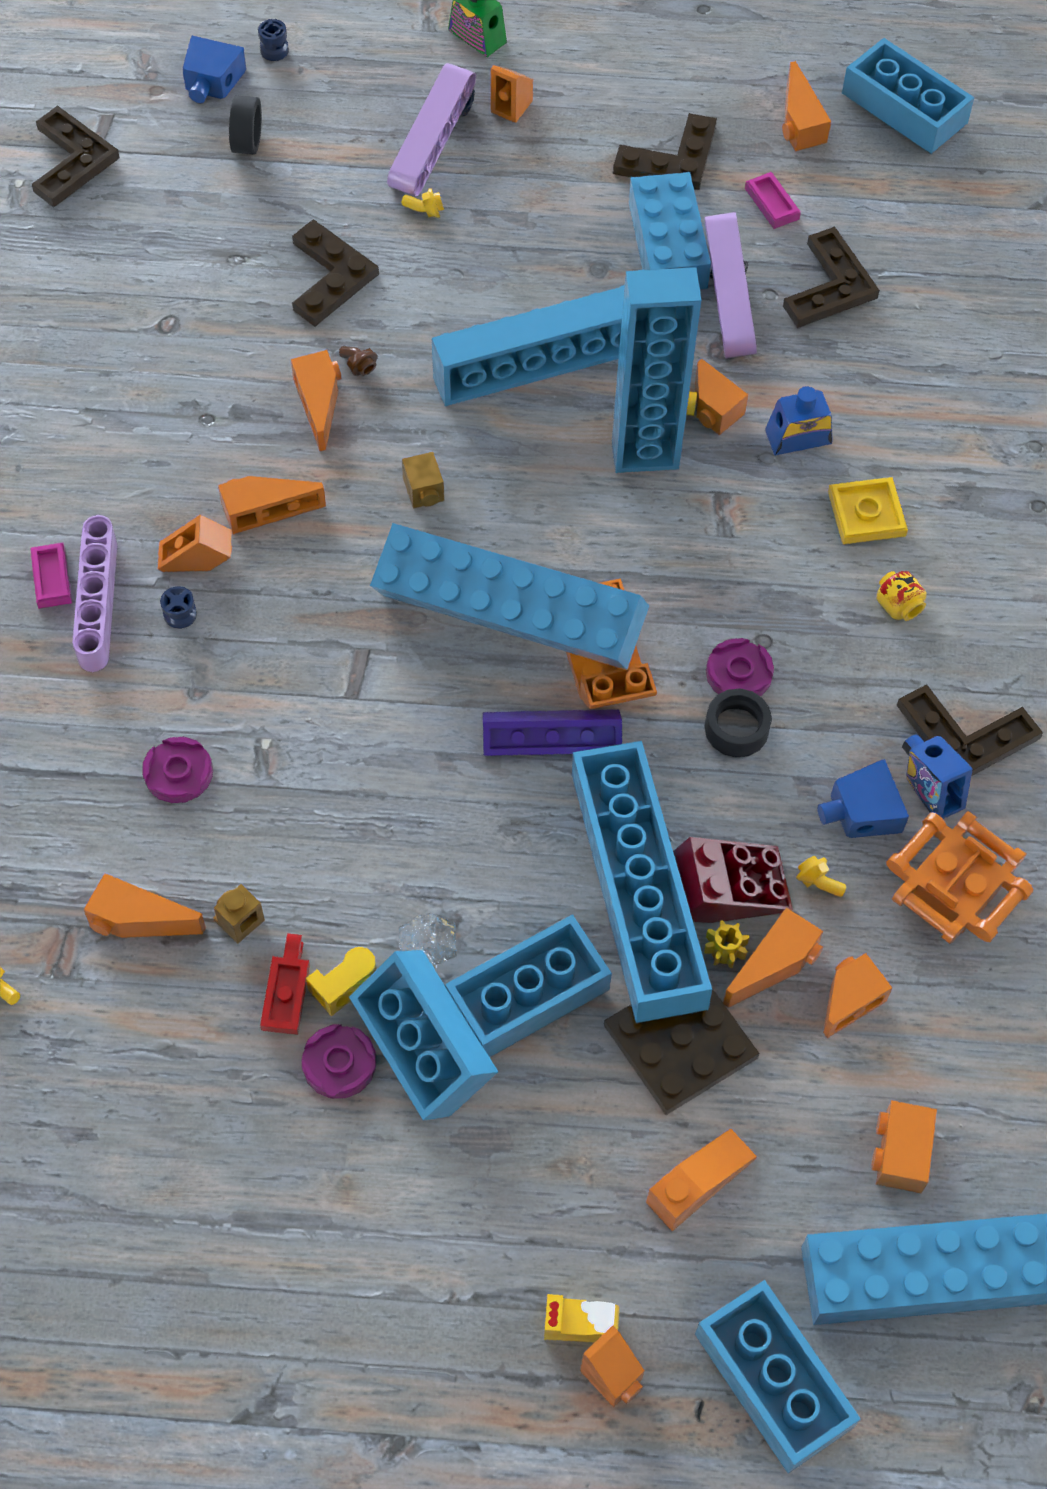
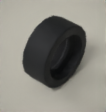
[229,95,262,155]
[704,688,772,757]

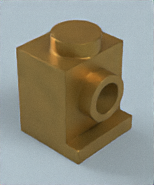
[213,884,265,944]

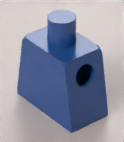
[183,35,246,103]
[817,759,909,838]

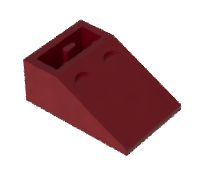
[673,837,793,923]

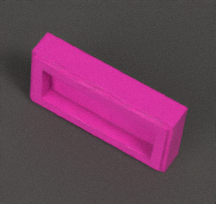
[745,172,801,229]
[30,542,72,609]

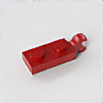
[260,933,310,1035]

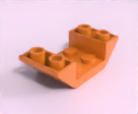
[566,578,657,709]

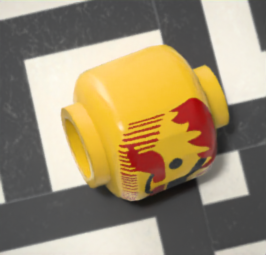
[877,571,927,621]

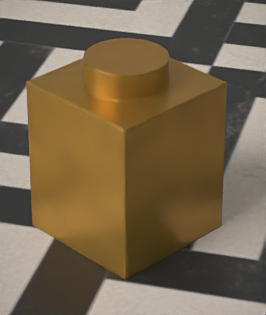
[402,452,444,509]

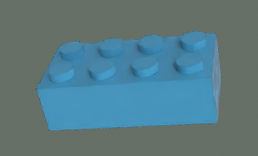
[842,38,975,154]
[629,172,711,289]
[445,914,612,1057]
[349,950,498,1121]
[695,1280,861,1474]

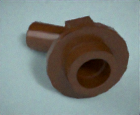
[339,346,378,376]

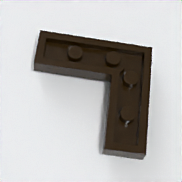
[32,105,120,207]
[613,113,717,190]
[292,219,379,327]
[783,226,880,328]
[896,684,1043,776]

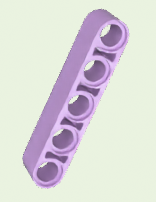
[387,63,476,196]
[705,212,757,359]
[72,515,117,672]

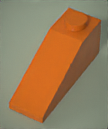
[782,61,831,151]
[291,350,341,451]
[218,476,326,534]
[84,873,206,938]
[723,907,823,1007]
[646,1129,757,1231]

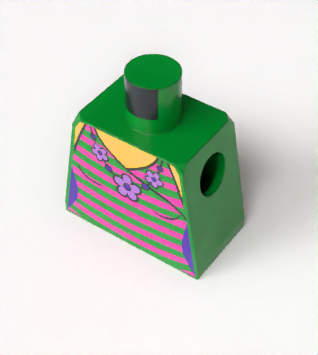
[448,0,507,57]

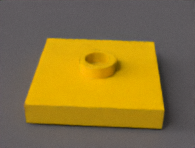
[828,477,908,544]

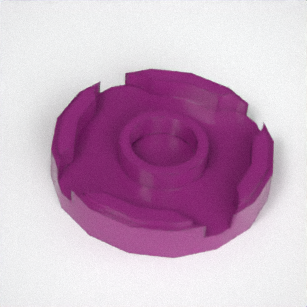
[706,638,774,696]
[142,736,213,803]
[302,1024,376,1099]

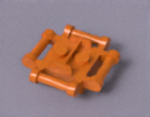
[886,811,1034,944]

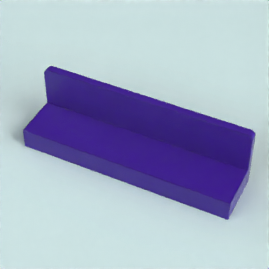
[482,709,622,756]

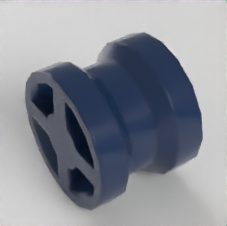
[160,586,197,629]

